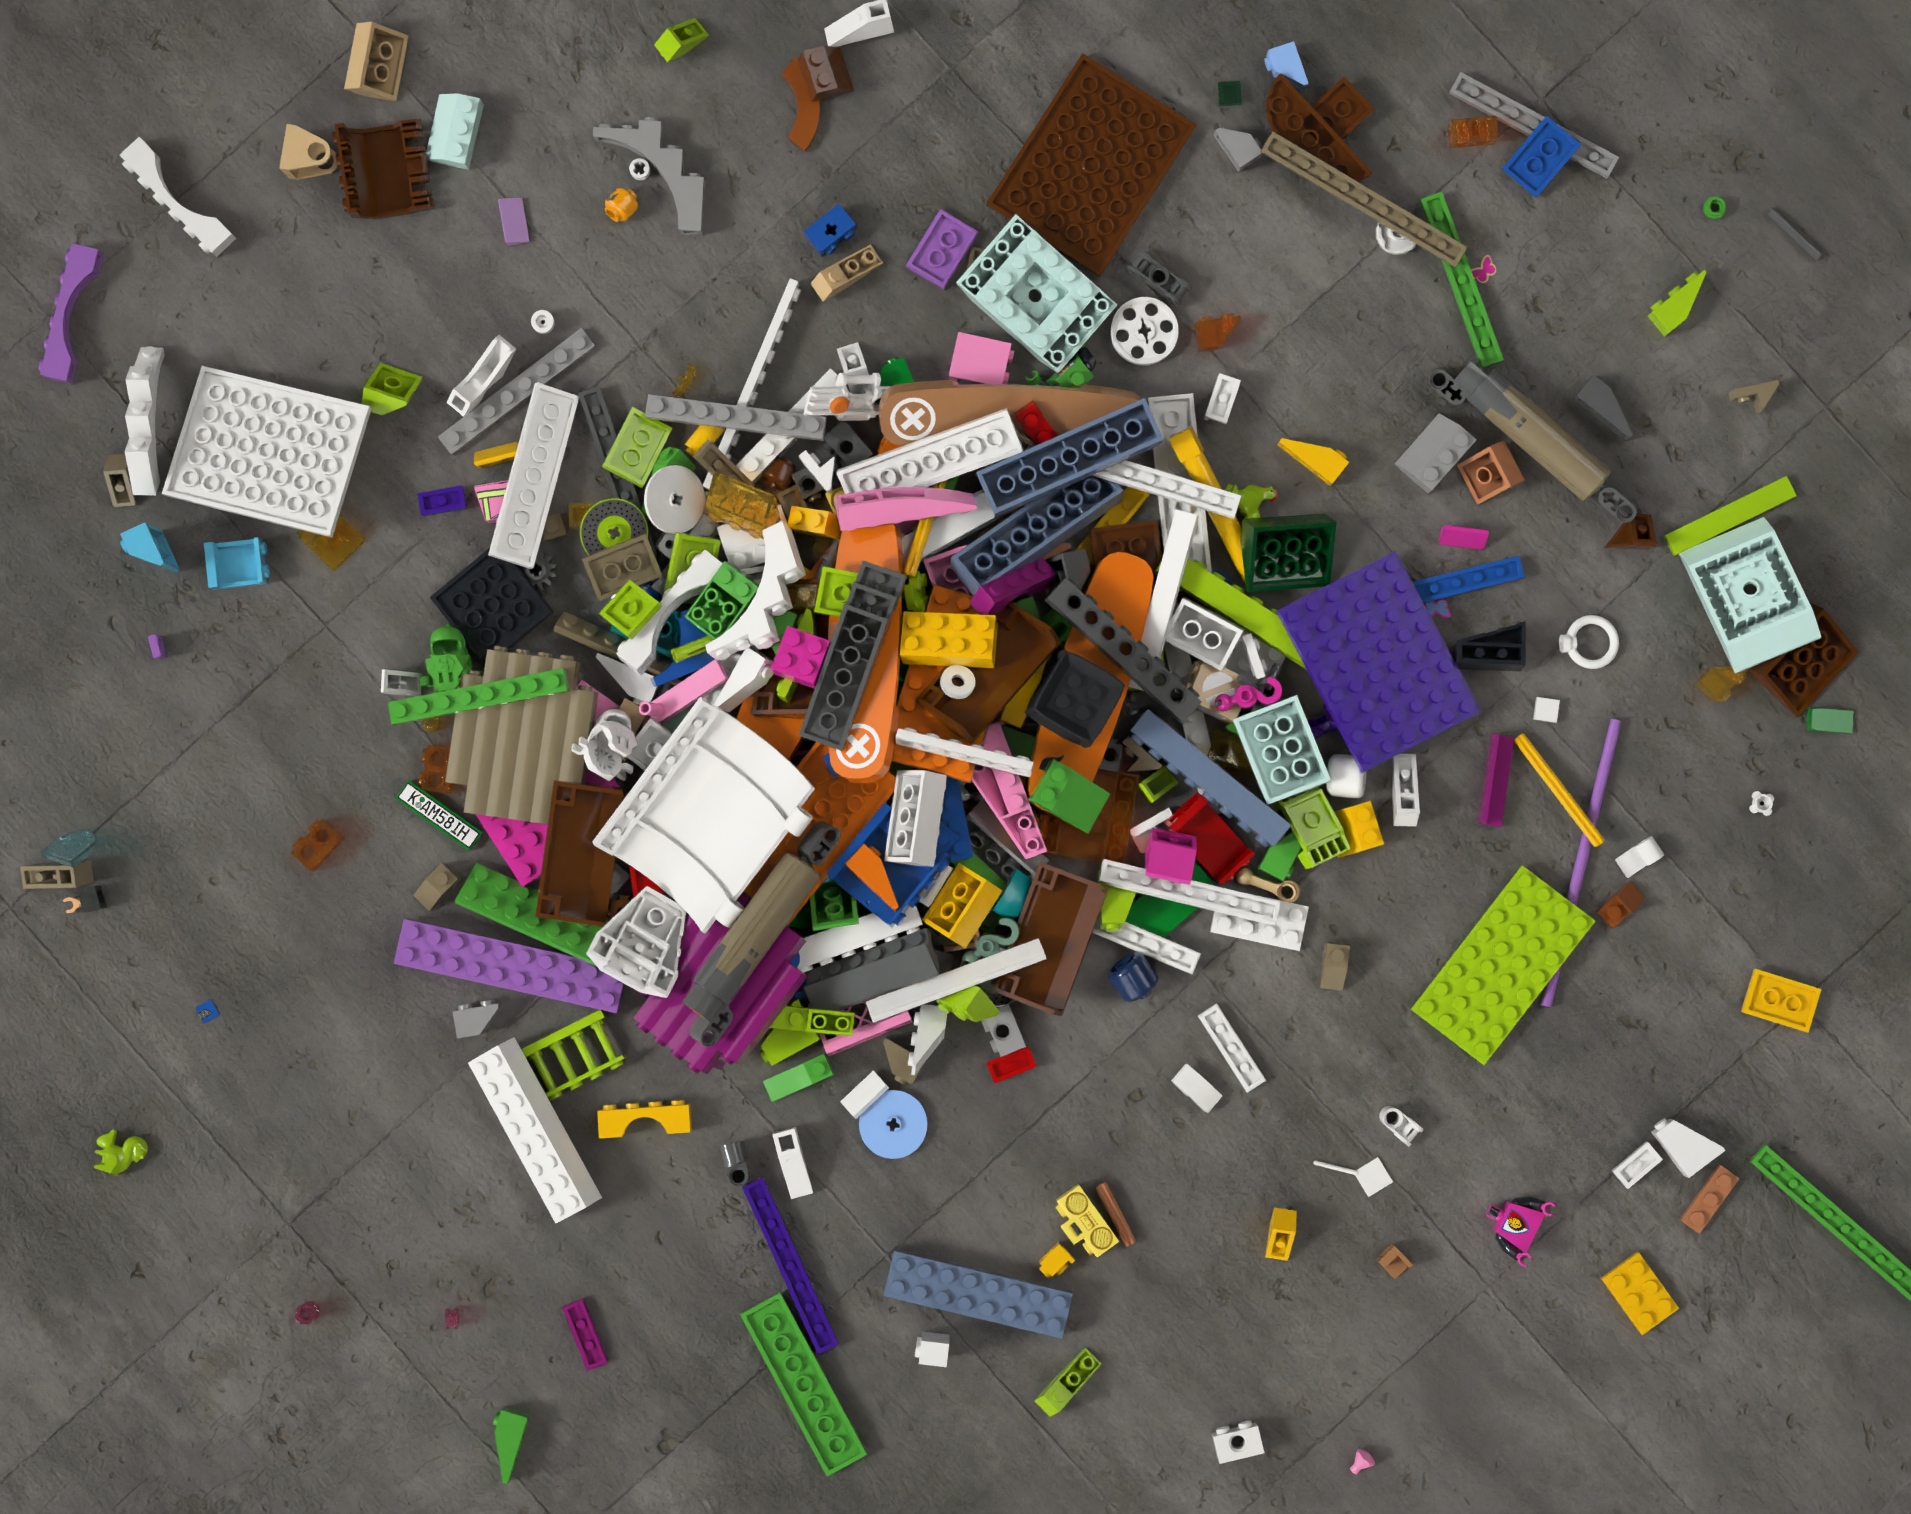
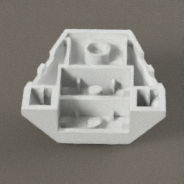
[586,886,686,998]

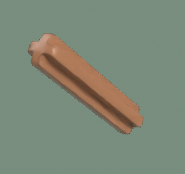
[1096,1182,1136,1247]

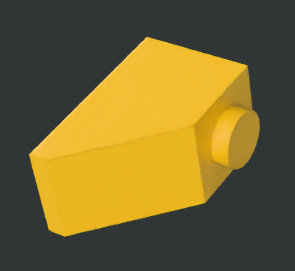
[1265,1207,1297,1261]

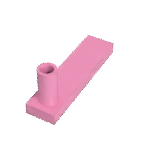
[639,660,729,725]

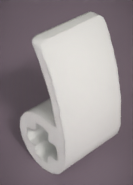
[1615,836,1665,878]

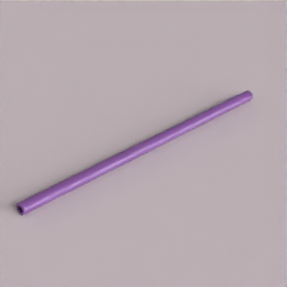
[1540,719,1622,1007]

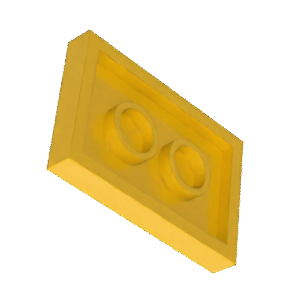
[1741,969,1821,1033]
[1601,1252,1679,1335]

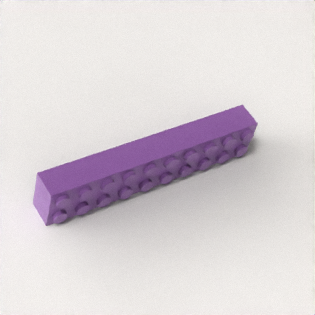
[394,919,626,1013]

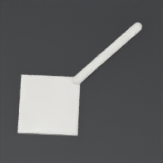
[1314,1157,1393,1197]

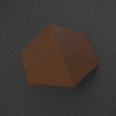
[1604,513,1657,550]

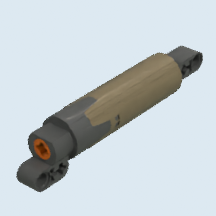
[1429,359,1637,523]
[682,821,841,1047]

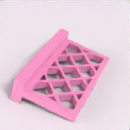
[808,999,913,1056]

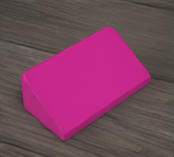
[1439,525,1489,550]

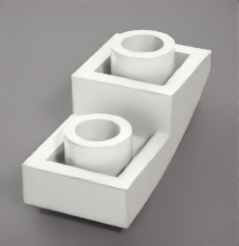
[1171,1064,1222,1113]

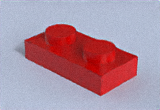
[1014,401,1058,446]
[986,1045,1037,1084]

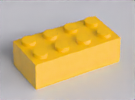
[900,611,998,668]

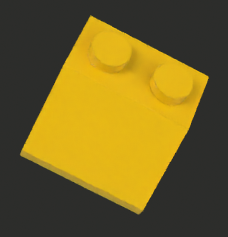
[1334,801,1384,858]

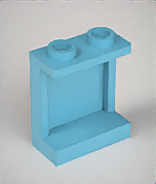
[204,537,270,590]

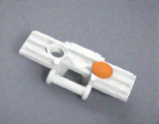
[804,373,892,421]

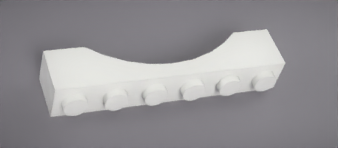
[120,137,236,257]
[616,550,722,676]

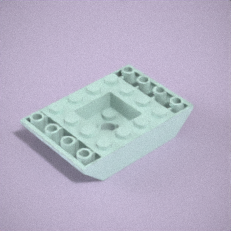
[956,214,1117,373]
[1679,517,1821,674]

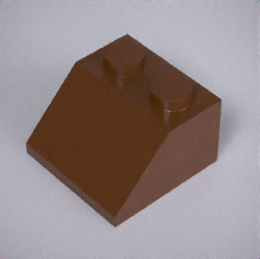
[798,46,854,102]

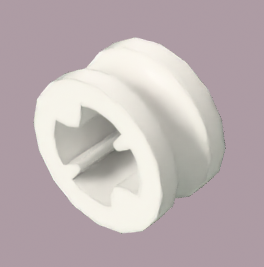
[629,158,650,181]

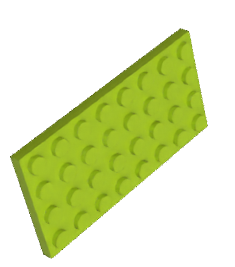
[1411,865,1595,1065]

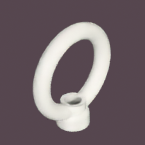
[1559,615,1619,669]

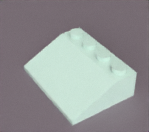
[1233,695,1331,805]

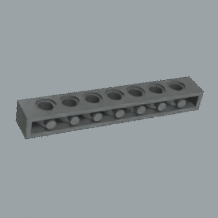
[1045,578,1202,723]

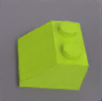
[936,985,1000,1022]

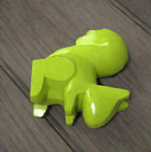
[94,1129,148,1176]

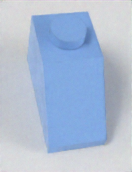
[1264,41,1309,90]

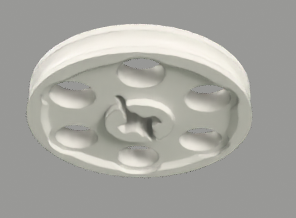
[1110,297,1178,366]

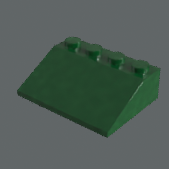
[1241,513,1337,593]

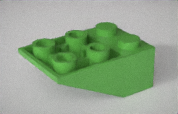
[685,561,759,640]

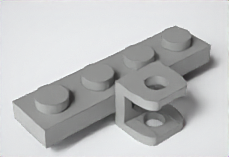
[650,514,720,596]

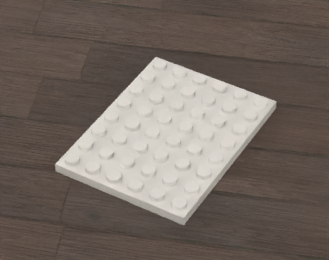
[162,366,372,537]

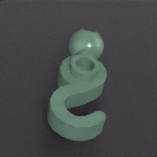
[962,917,1020,965]

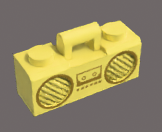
[1056,1184,1119,1257]

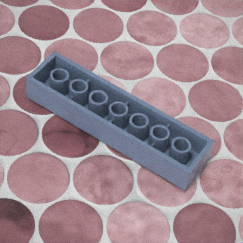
[976,398,1164,518]
[950,475,1124,596]
[1130,709,1291,847]
[884,1248,1073,1339]

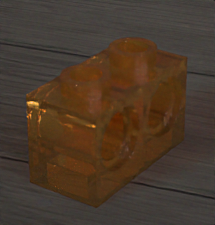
[1447,116,1498,148]
[418,745,453,794]
[291,819,346,871]

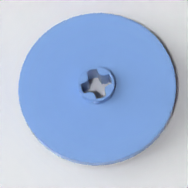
[859,1090,927,1159]

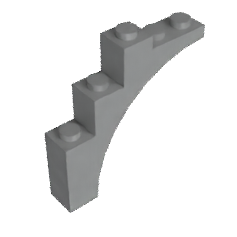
[593,117,705,235]

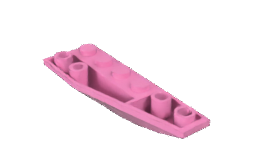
[834,487,977,531]
[972,722,1047,859]

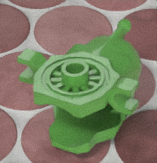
[420,624,484,693]

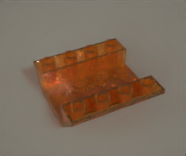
[1038,769,1140,864]

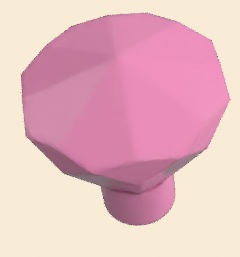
[1350,1448,1375,1475]

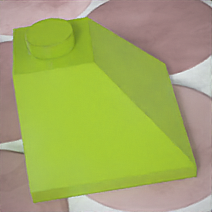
[362,362,423,416]

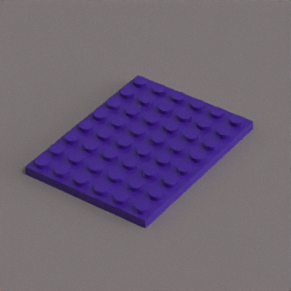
[1276,551,1481,773]

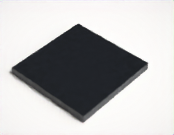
[430,548,555,668]

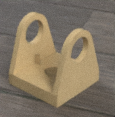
[279,124,338,180]

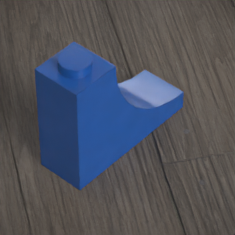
[650,609,715,687]

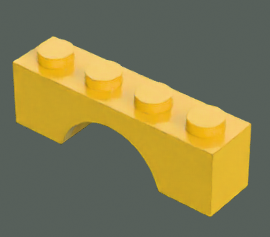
[597,1100,692,1138]

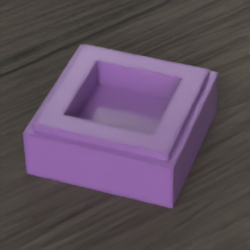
[148,634,167,660]

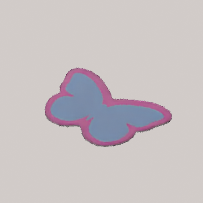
[1424,598,1451,618]

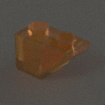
[1194,313,1241,352]

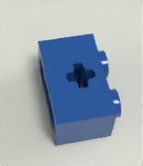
[804,204,857,257]

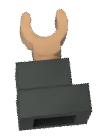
[63,885,107,913]

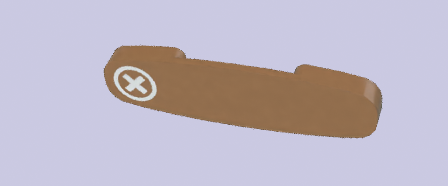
[879,380,1142,447]

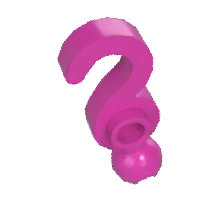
[1215,677,1282,712]

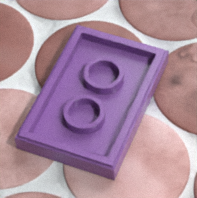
[906,209,979,290]

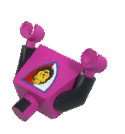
[1486,1196,1558,1269]

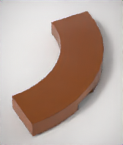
[781,57,820,152]

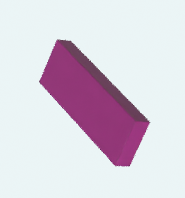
[562,1298,609,1371]

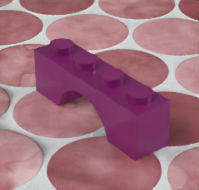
[970,557,1056,615]

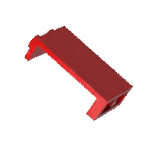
[1164,792,1255,885]

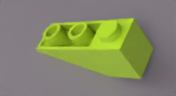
[1648,270,1707,337]
[1034,1348,1102,1417]

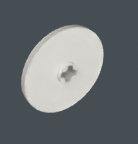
[644,465,705,534]

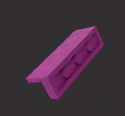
[1478,733,1515,827]

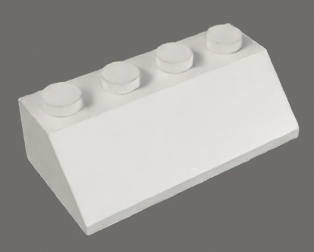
[884,770,947,867]

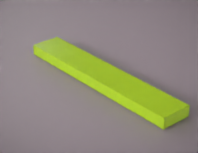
[1664,476,1797,556]

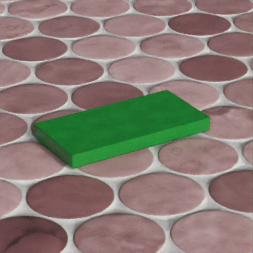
[1126,862,1215,937]

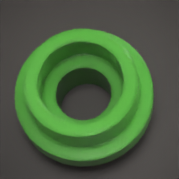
[1703,196,1726,219]

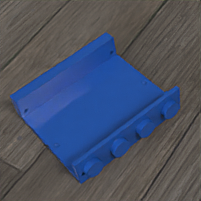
[826,803,950,928]

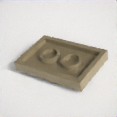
[581,533,662,601]

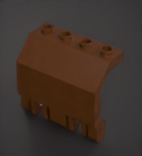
[332,119,434,219]

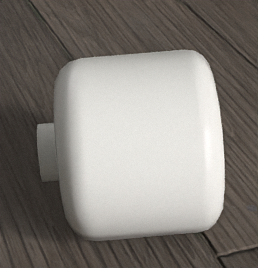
[1326,754,1367,798]

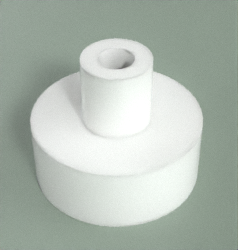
[531,310,555,334]

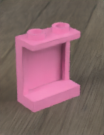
[949,332,1015,384]

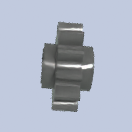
[519,551,558,590]

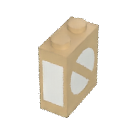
[1184,660,1242,724]

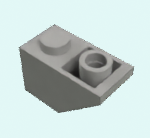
[453,1000,501,1039]

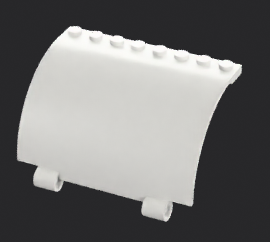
[592,697,815,933]

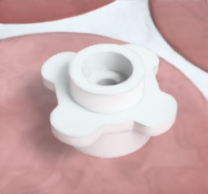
[1749,791,1774,816]

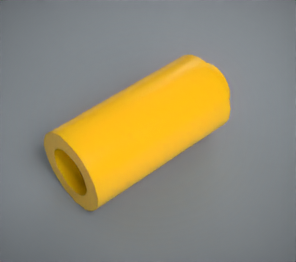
[685,425,725,458]

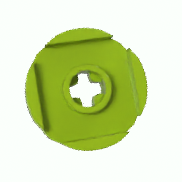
[904,571,930,612]

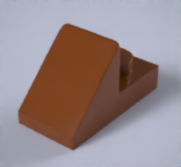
[1596,881,1645,928]

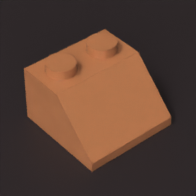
[1457,440,1525,505]

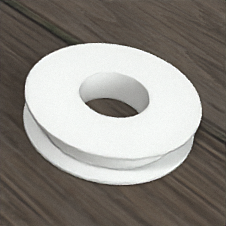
[940,665,975,699]

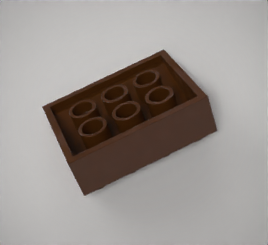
[1748,602,1859,718]

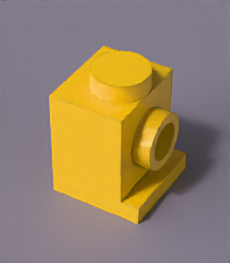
[1039,1242,1075,1278]

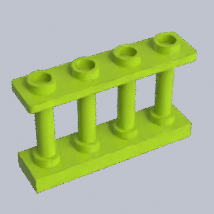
[521,1010,627,1101]

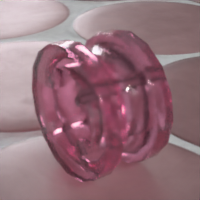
[445,1308,459,1329]

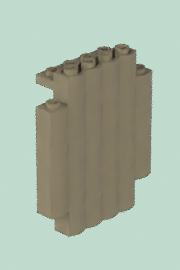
[445,646,599,824]

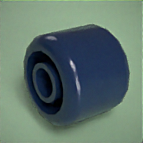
[1108,952,1158,1002]

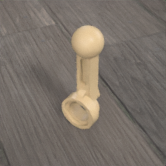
[1236,868,1300,903]

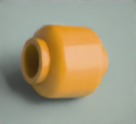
[605,188,638,222]

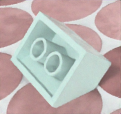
[426,93,484,170]

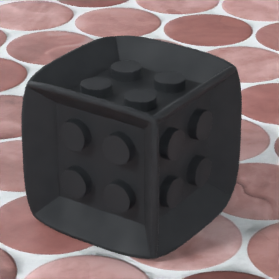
[1025,650,1125,748]

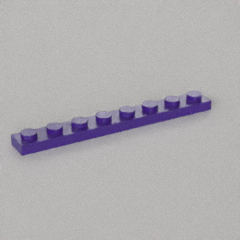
[742,1177,839,1354]

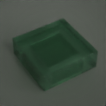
[1217,81,1242,106]

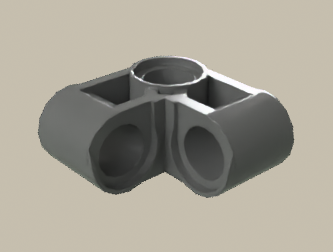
[720,1141,750,1187]

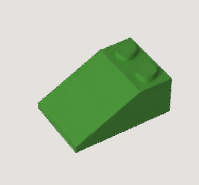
[1028,759,1110,834]
[810,880,859,931]

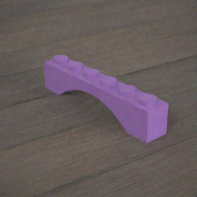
[39,243,104,384]

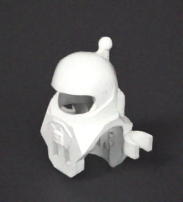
[571,709,638,781]

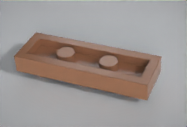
[1679,1165,1739,1234]

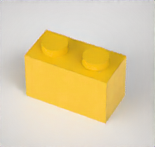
[787,506,841,539]

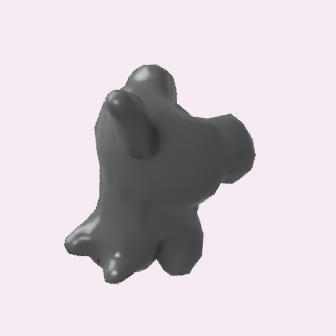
[1125,683,1181,717]

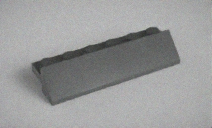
[803,928,940,1011]

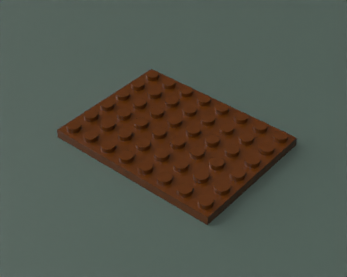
[986,53,1196,277]

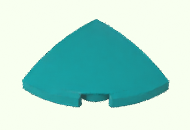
[992,869,1032,918]

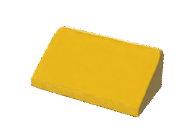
[474,442,518,469]

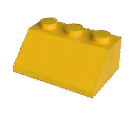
[922,863,1003,949]

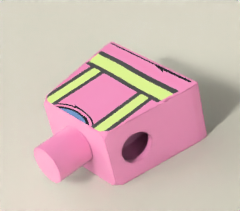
[474,480,508,524]

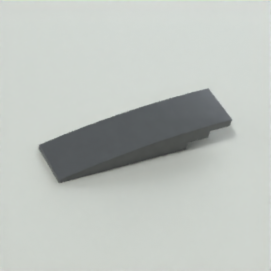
[799,560,907,751]

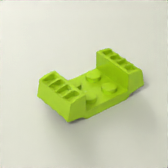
[1270,787,1351,869]

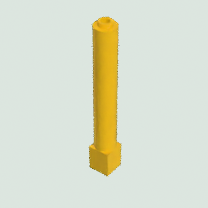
[1169,426,1245,583]

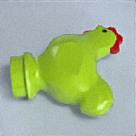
[1225,483,1278,519]

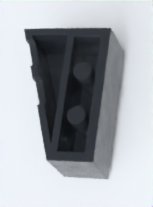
[1453,621,1526,671]

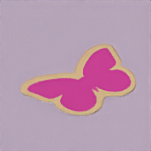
[1471,255,1496,283]

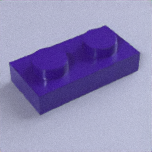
[417,485,467,516]

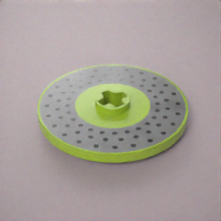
[580,498,648,555]

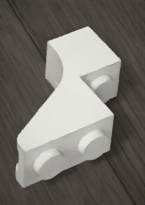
[447,335,516,417]

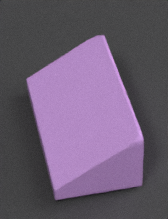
[498,198,530,246]

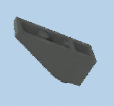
[1573,375,1633,441]

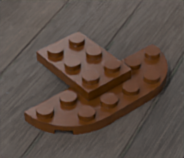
[1266,73,1375,182]

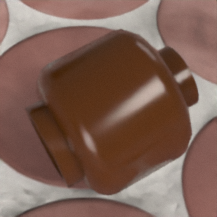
[762,457,796,491]

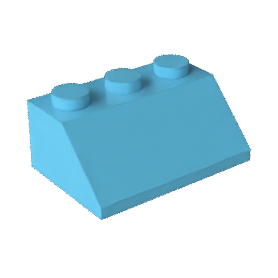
[120,522,181,572]

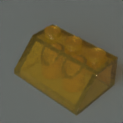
[705,471,781,539]

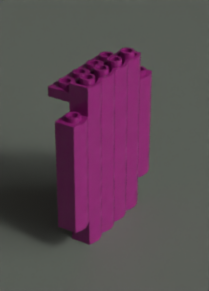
[634,892,807,1074]

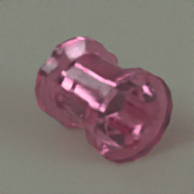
[295,1301,320,1325]

